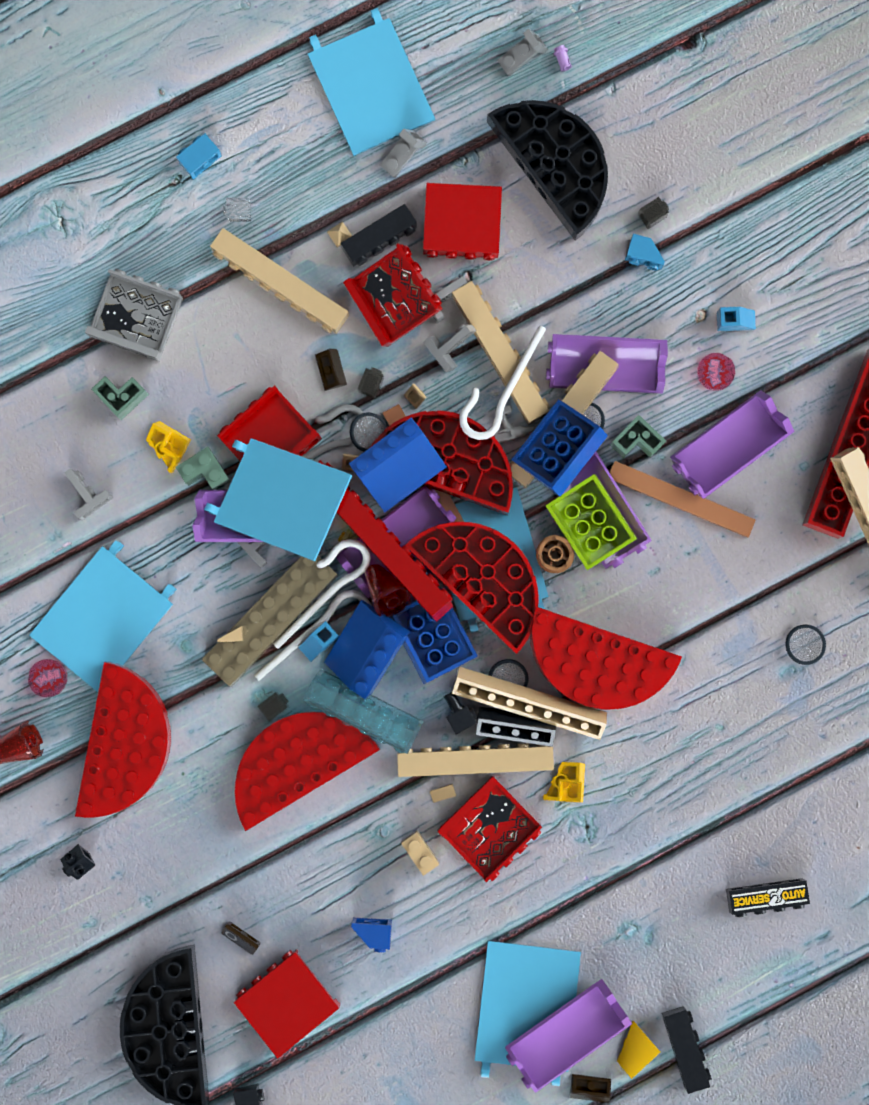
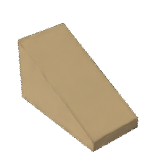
[217,626,243,642]
[430,784,456,803]

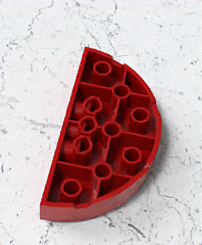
[370,410,513,516]
[404,522,539,654]
[530,606,682,710]
[75,661,171,818]
[235,712,380,831]

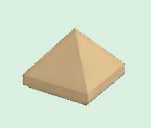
[327,222,352,248]
[404,384,427,409]
[342,454,358,471]

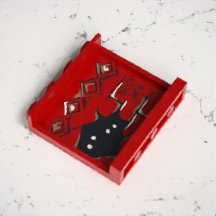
[343,243,442,347]
[437,776,542,882]

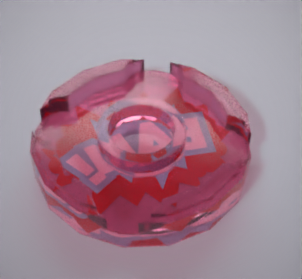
[697,353,736,391]
[28,659,68,697]

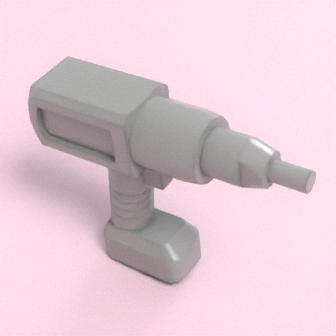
[494,405,537,444]

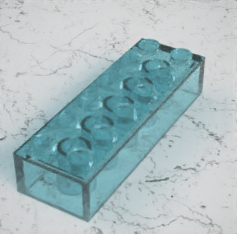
[303,669,424,754]

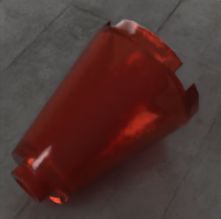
[364,564,411,617]
[0,721,44,764]

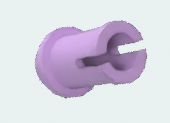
[553,45,572,71]

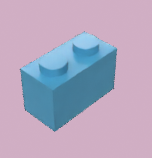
[176,133,222,179]

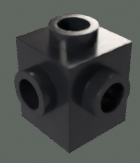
[60,844,95,880]

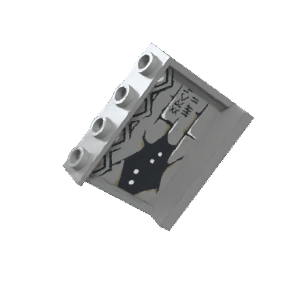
[85,269,183,362]

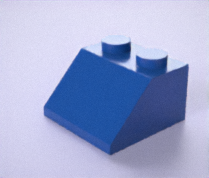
[351,917,392,953]

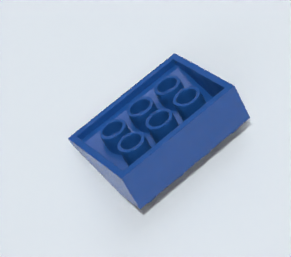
[511,399,608,496]
[349,417,447,513]
[389,588,478,684]
[324,600,410,699]

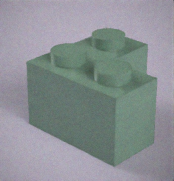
[91,376,149,420]
[610,415,666,458]
[175,447,231,490]

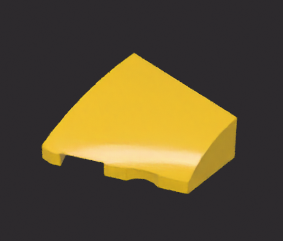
[146,421,191,473]
[543,762,585,803]
[617,1020,660,1079]

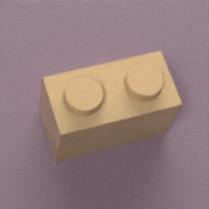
[401,830,439,876]

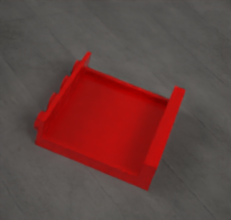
[423,183,502,261]
[217,385,322,462]
[233,949,341,1059]

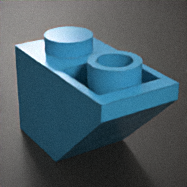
[625,233,665,271]
[716,307,756,331]
[298,621,339,662]

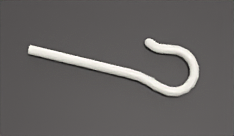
[459,326,546,440]
[273,539,371,649]
[254,590,371,681]

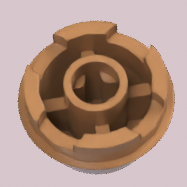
[536,535,574,573]

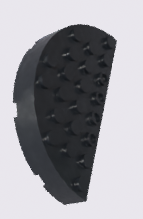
[487,100,608,241]
[119,944,210,1105]

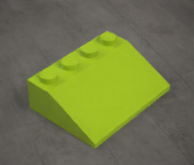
[546,474,637,570]

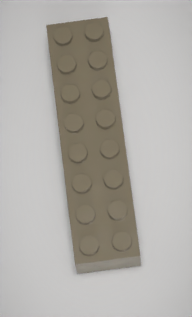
[201,556,339,687]

